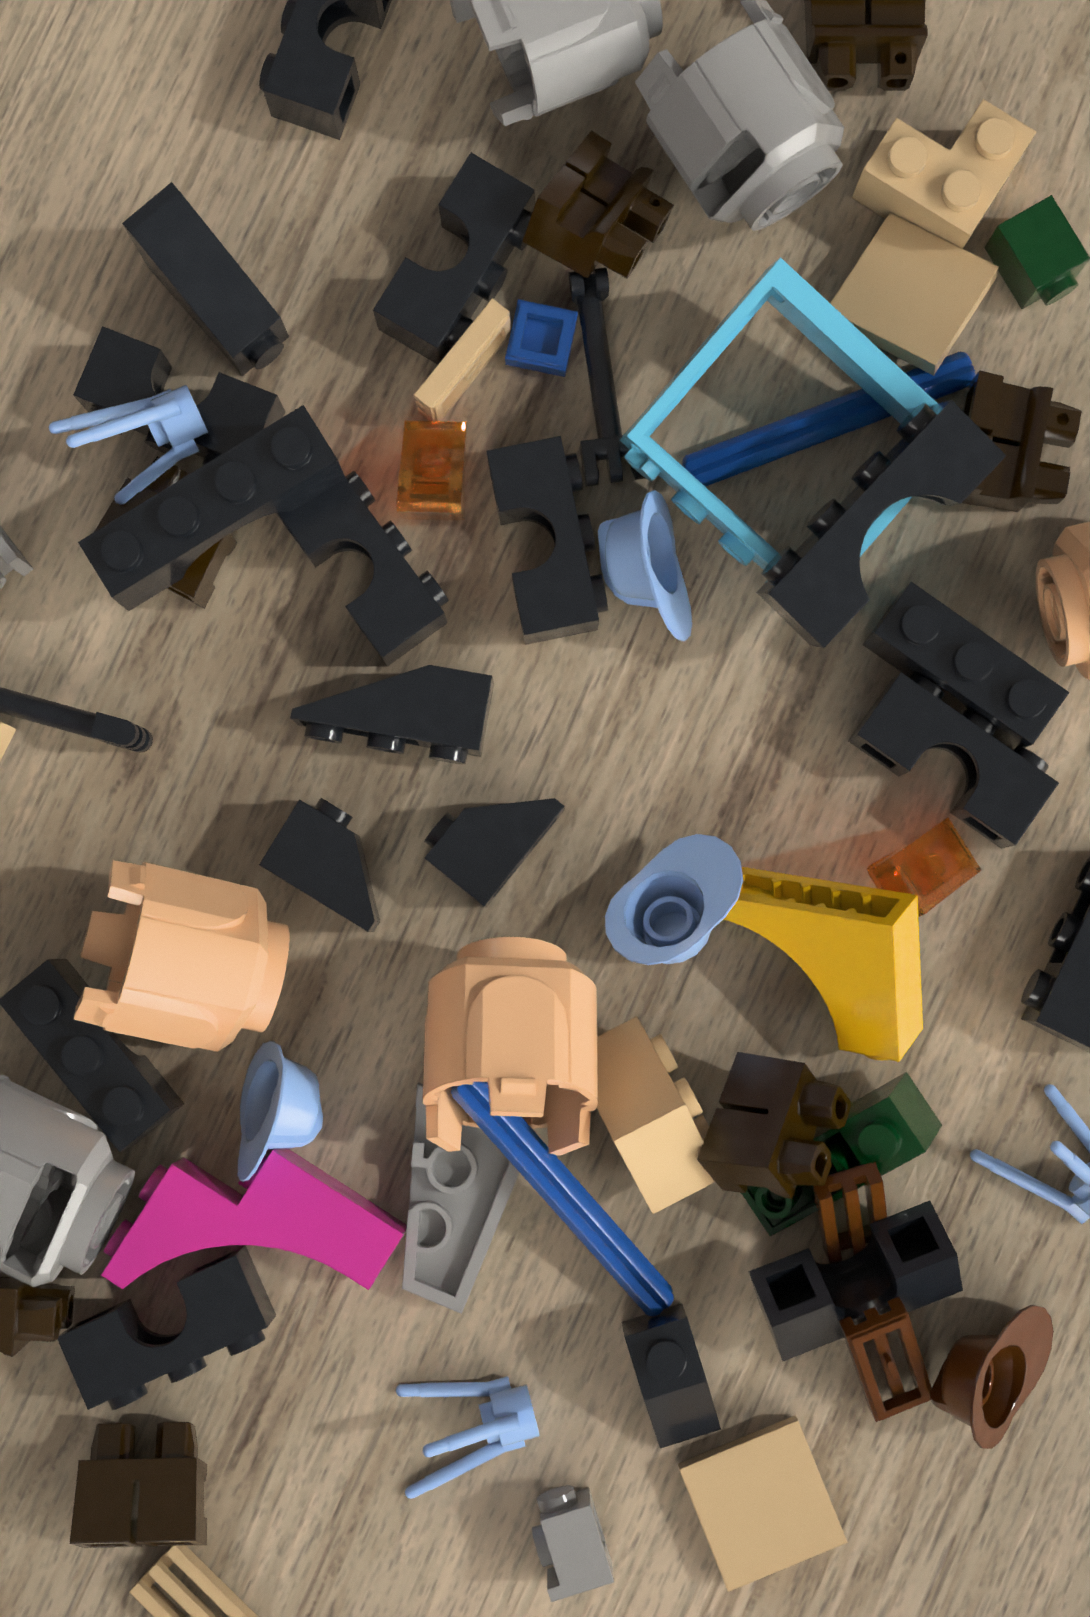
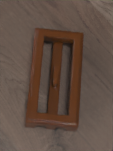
[813,1162,887,1264]
[839,1297,932,1422]

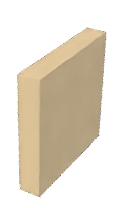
[830,213,999,376]
[678,1415,848,1592]

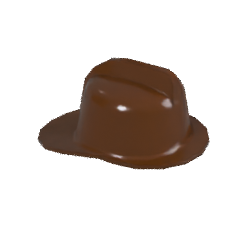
[930,1305,1054,1449]

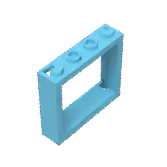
[620,257,938,584]

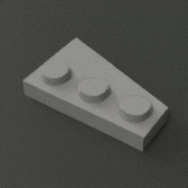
[402,1083,536,1314]

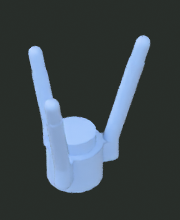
[49,385,208,505]
[970,1084,1090,1224]
[396,1376,540,1499]

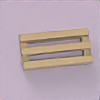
[414,298,511,425]
[129,1546,258,1617]

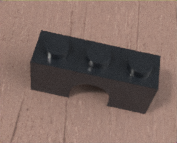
[259,0,392,140]
[373,152,535,365]
[73,326,285,466]
[486,436,608,645]
[277,470,449,666]
[863,582,1070,750]
[848,672,1059,849]
[0,959,185,1152]
[748,1201,963,1361]
[57,1246,276,1410]

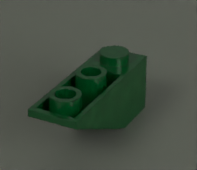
[741,1072,942,1236]

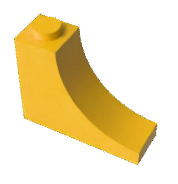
[723,867,923,1062]

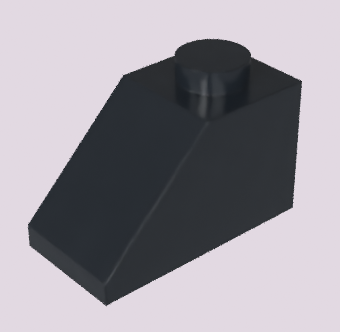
[259,798,380,932]
[424,798,565,908]
[622,1303,721,1449]

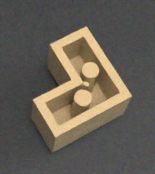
[852,99,1037,249]
[597,1016,715,1214]

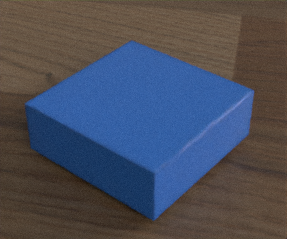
[505,299,578,377]

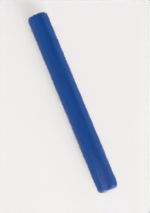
[682,351,976,487]
[451,1082,674,1317]

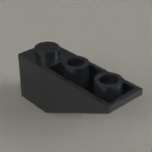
[290,665,494,764]
[1021,857,1090,1053]

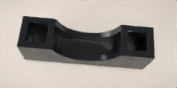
[756,400,1006,648]
[78,405,346,611]

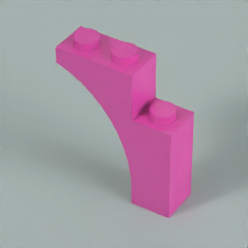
[101,1149,407,1290]

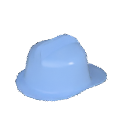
[598,490,692,641]
[605,834,743,965]
[237,1041,323,1182]

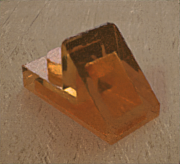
[396,421,467,521]
[867,817,981,917]

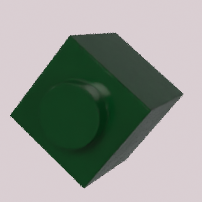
[984,195,1090,309]

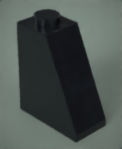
[122,182,289,376]

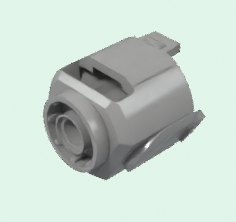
[450,0,663,126]
[635,0,844,231]
[0,1075,135,1287]

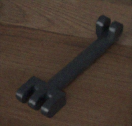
[568,267,646,487]
[0,687,153,753]

